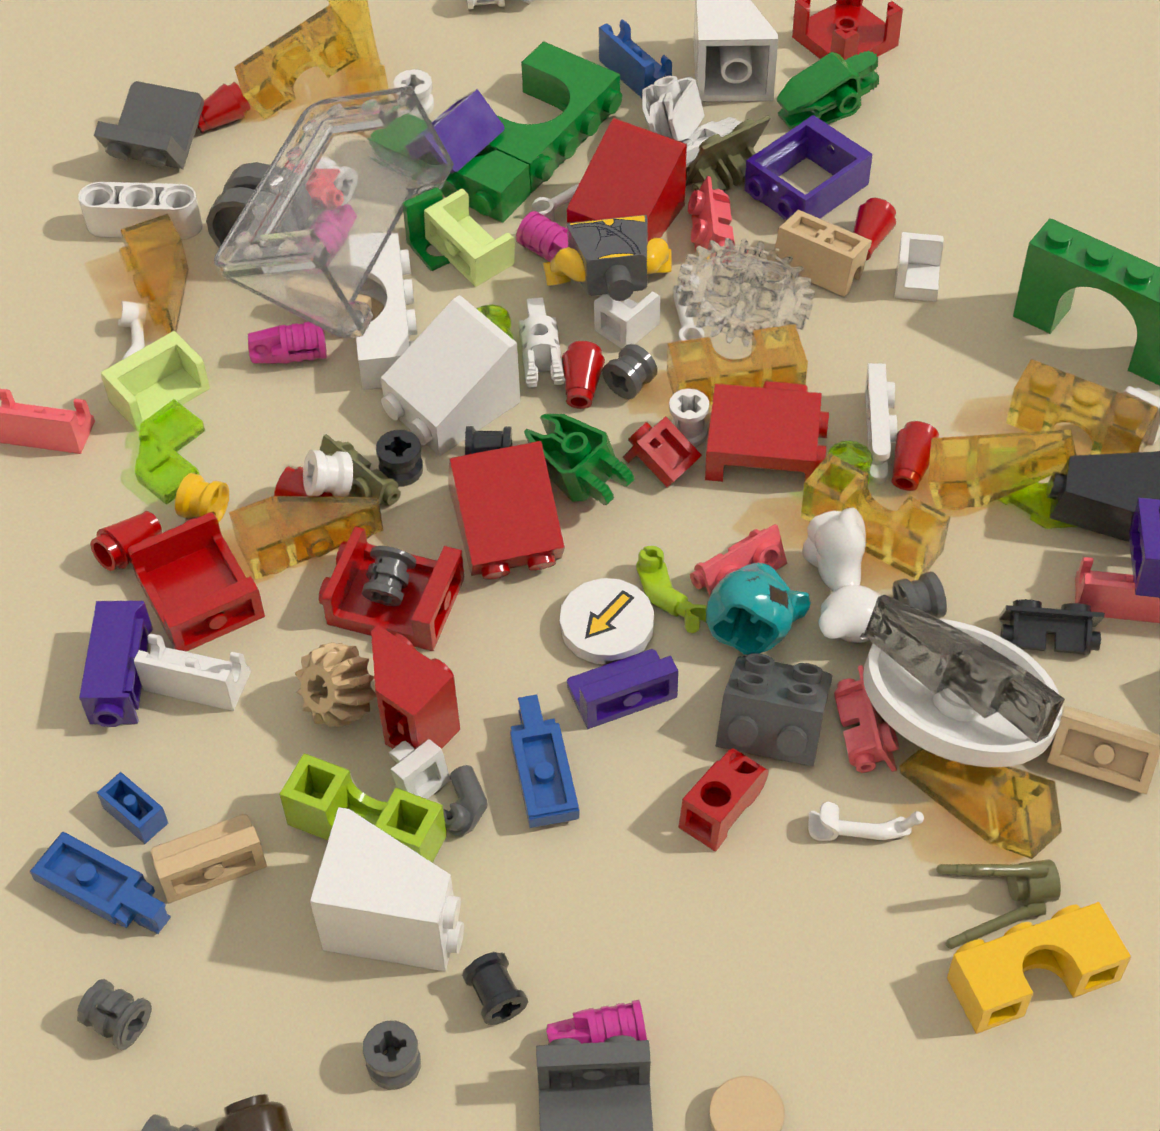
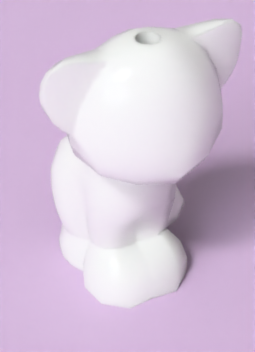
[802,508,901,643]

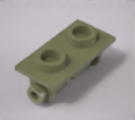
[320,434,401,521]

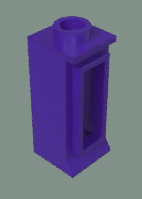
[79,601,153,727]

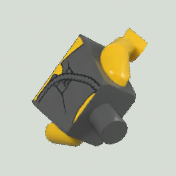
[543,215,672,301]

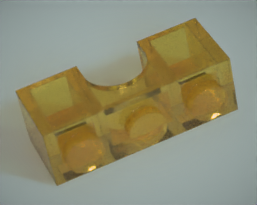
[234,5,361,119]
[667,324,808,406]
[1006,359,1159,455]
[801,453,951,580]

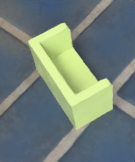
[424,189,515,287]
[100,331,210,431]

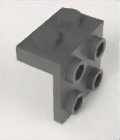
[94,81,204,169]
[715,654,833,767]
[536,1036,653,1131]

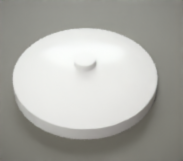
[863,619,1062,767]

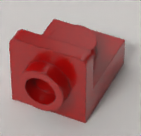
[623,416,702,488]

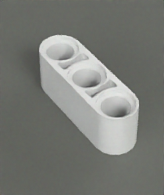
[78,182,202,239]

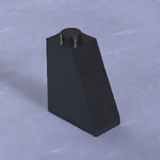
[1046,451,1160,542]

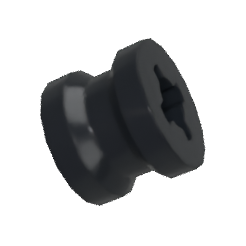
[376,430,423,487]

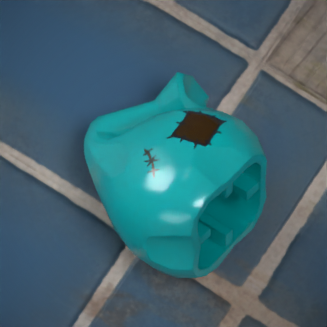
[706,562,811,655]

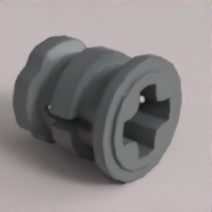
[361,546,416,606]
[77,979,152,1050]

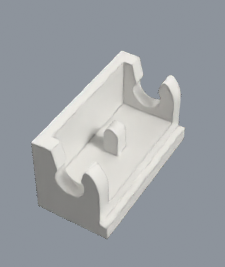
[134,633,251,711]

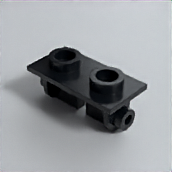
[999,599,1105,655]

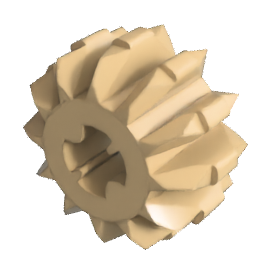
[295,642,376,727]

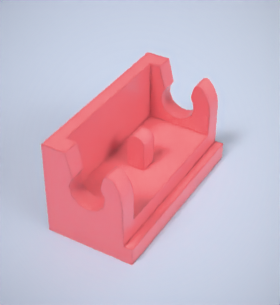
[0,389,95,454]
[1075,557,1160,623]

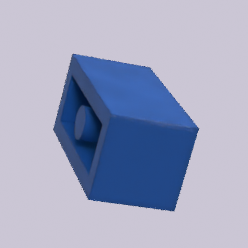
[97,772,168,844]

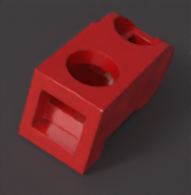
[678,748,769,852]

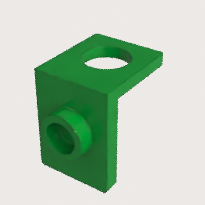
[402,187,450,271]

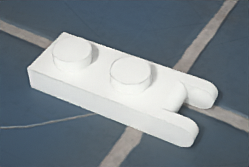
[865,363,897,484]

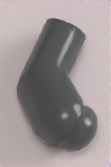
[443,765,488,835]

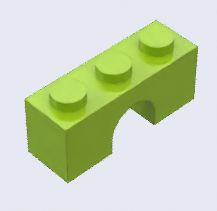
[279,753,447,863]

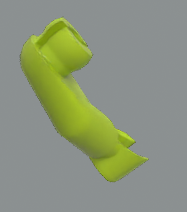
[636,546,707,633]

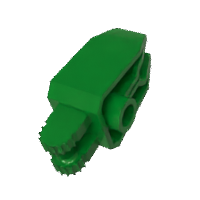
[776,51,879,129]
[524,414,634,505]

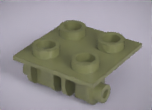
[686,115,771,191]

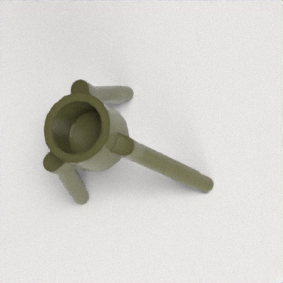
[936,859,1061,949]

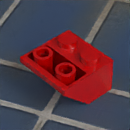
[371,625,461,749]

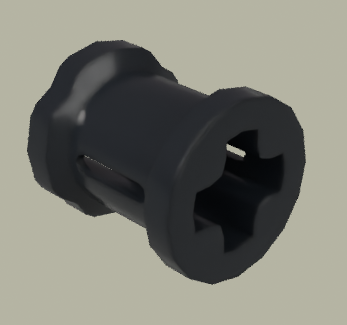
[465,426,512,455]
[462,952,528,1025]

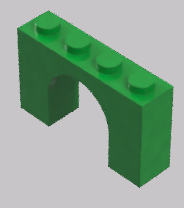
[475,41,622,194]
[1013,218,1160,386]

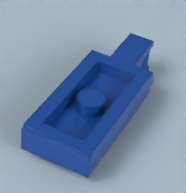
[510,694,579,828]
[29,831,171,934]

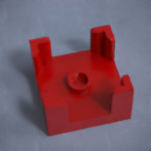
[792,0,903,60]

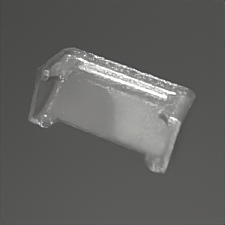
[214,86,454,338]

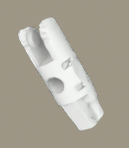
[519,297,565,388]

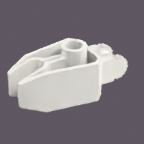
[642,76,705,141]

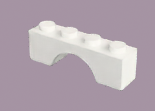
[348,233,418,390]

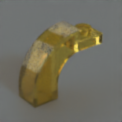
[327,0,391,111]

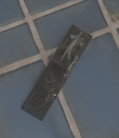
[864,594,1065,743]

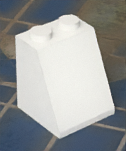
[693,0,778,102]
[381,295,520,456]
[310,807,464,972]

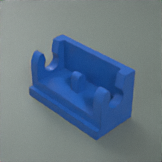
[599,19,672,98]

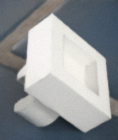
[388,739,451,799]

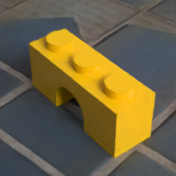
[947,902,1131,1034]

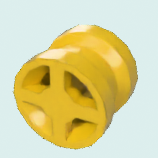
[175,473,230,523]

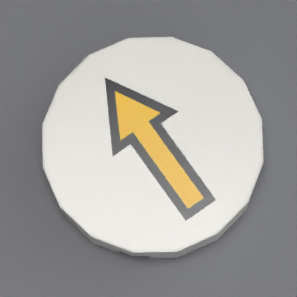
[559,578,654,664]

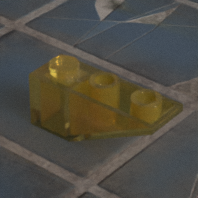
[119,214,189,334]
[229,496,384,580]

